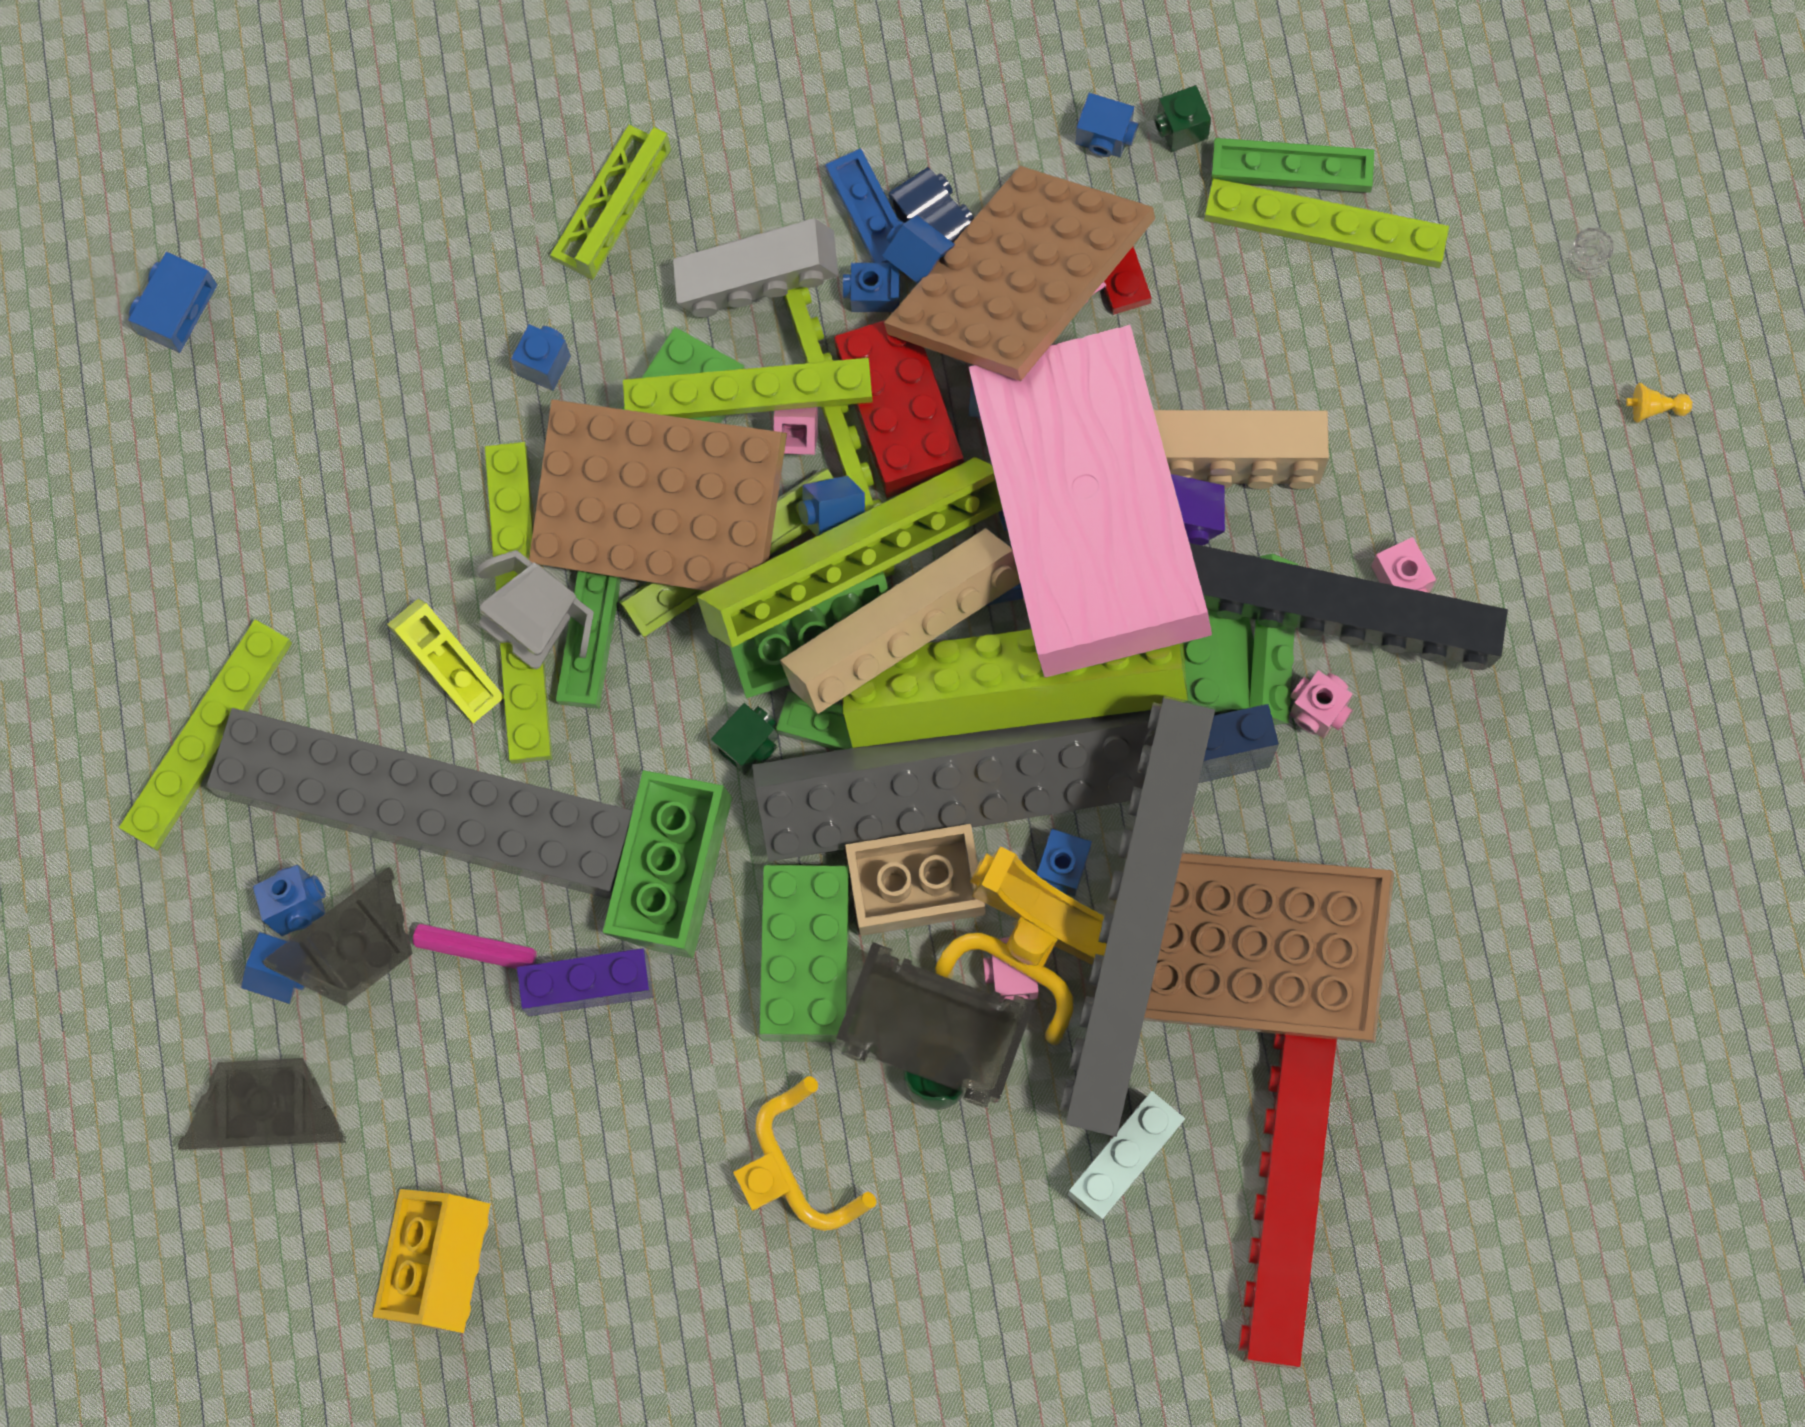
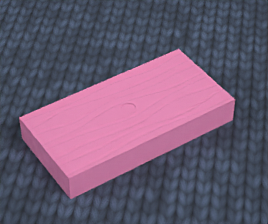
[969,325,1212,678]

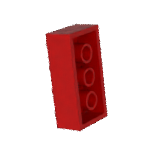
[834,319,964,498]

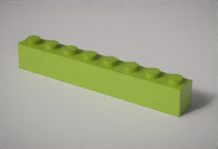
[697,457,1003,648]

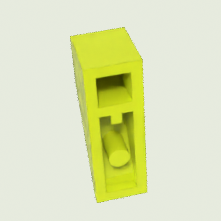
[387,598,504,724]

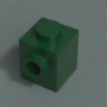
[1154,85,1212,153]
[711,703,778,775]

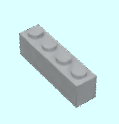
[673,218,838,317]

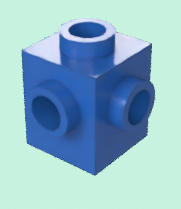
[253,865,326,937]

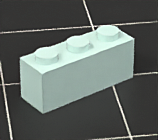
[1067,1091,1185,1223]

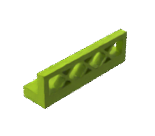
[550,124,671,280]

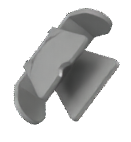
[476,550,594,669]

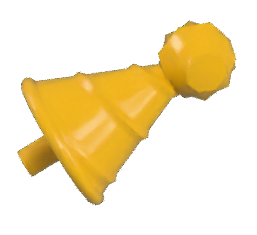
[1626,382,1693,423]

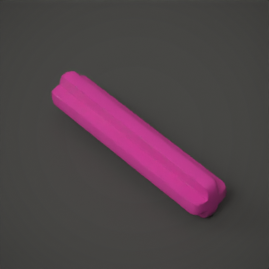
[413,924,537,969]

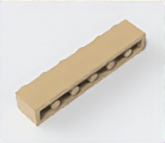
[780,528,1020,714]

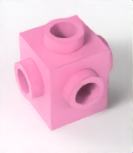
[1290,670,1353,739]

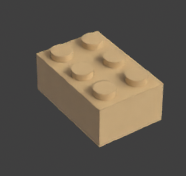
[845,824,985,936]

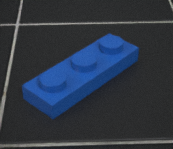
[825,148,899,263]

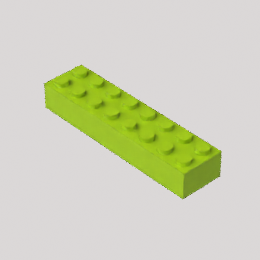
[843,629,1188,748]

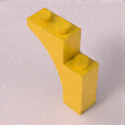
[970,846,1107,965]

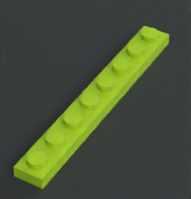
[783,287,895,577]
[485,442,553,764]

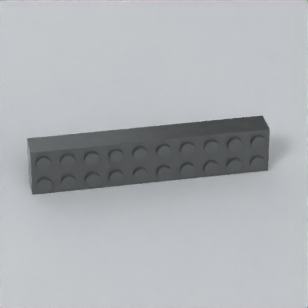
[1060,695,1215,1137]
[206,708,633,899]
[752,710,1156,862]

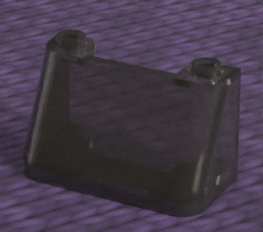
[836,942,1035,1108]

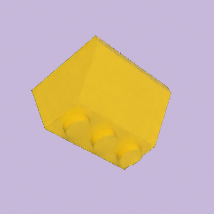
[372,1189,491,1333]

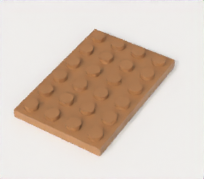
[884,166,1155,381]
[529,399,787,591]
[1144,853,1394,1043]

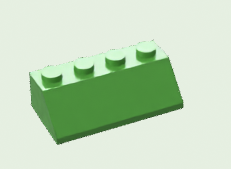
[1183,610,1254,716]
[603,770,732,959]

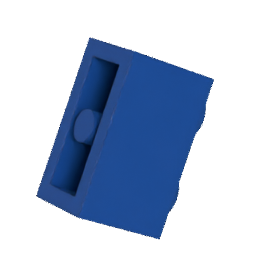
[128,251,217,353]

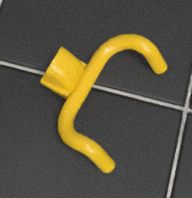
[935,917,1073,1045]
[733,1076,877,1231]

